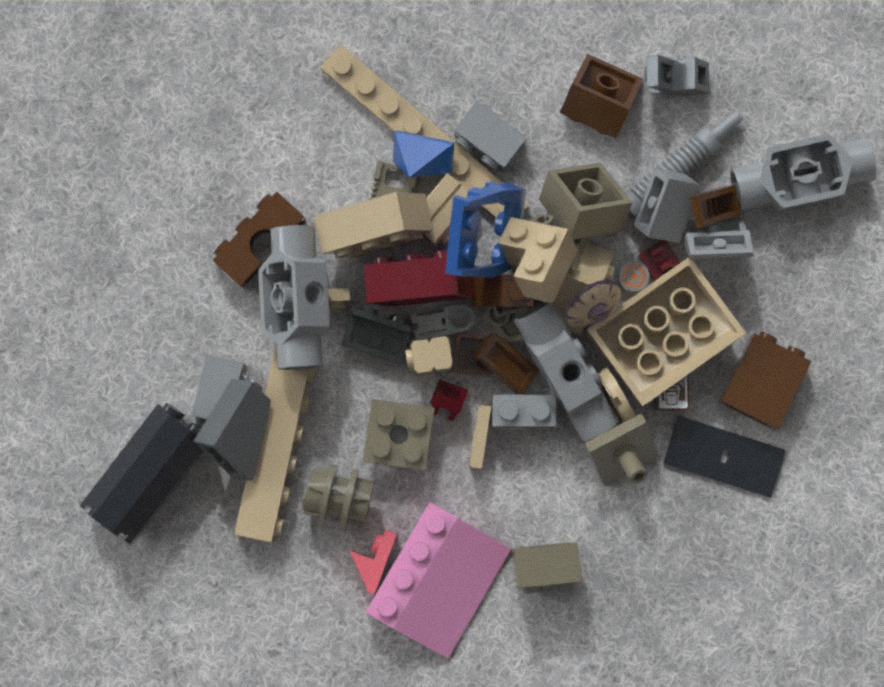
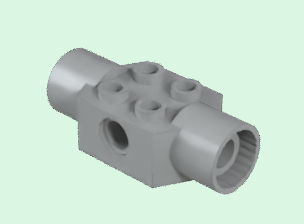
[730,133,876,214]
[258,225,330,370]
[514,301,621,441]

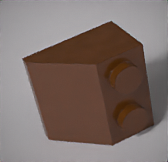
[560,53,643,138]

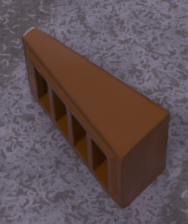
[690,185,741,228]

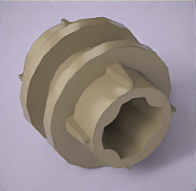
[303,464,374,531]

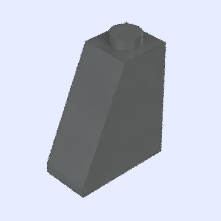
[193,379,271,481]

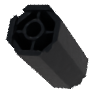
[79,403,204,544]

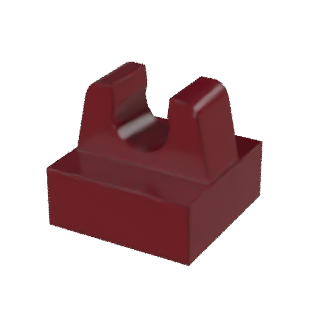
[638,240,680,281]
[430,379,468,421]

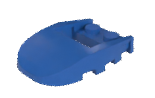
[445,181,526,278]

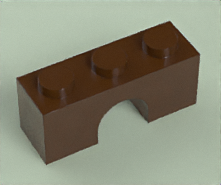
[213,192,306,288]

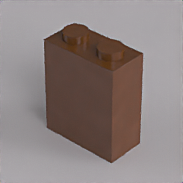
[718,332,811,430]

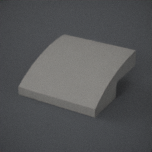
[682,218,754,260]

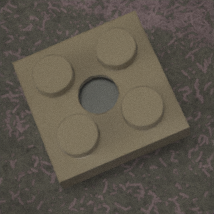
[363,399,435,471]

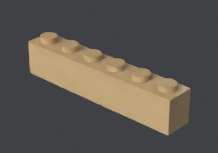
[234,349,317,542]

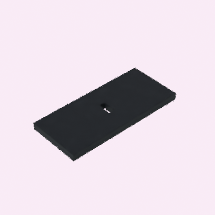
[663,415,786,498]

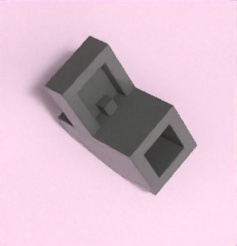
[644,54,709,96]

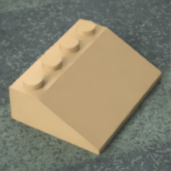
[586,258,746,407]

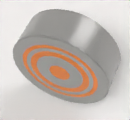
[618,261,650,293]

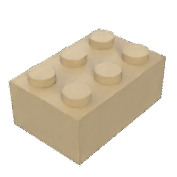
[314,192,433,258]

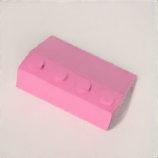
[365,502,511,658]

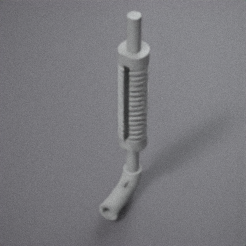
[547,111,743,244]

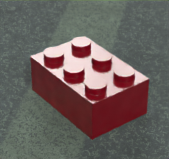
[364,251,476,307]

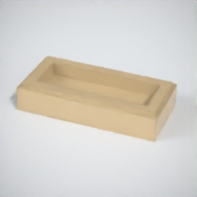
[469,405,491,469]

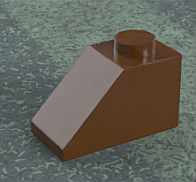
[472,274,535,306]

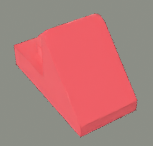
[350,530,397,594]

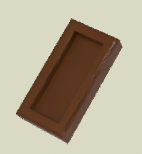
[473,332,539,395]

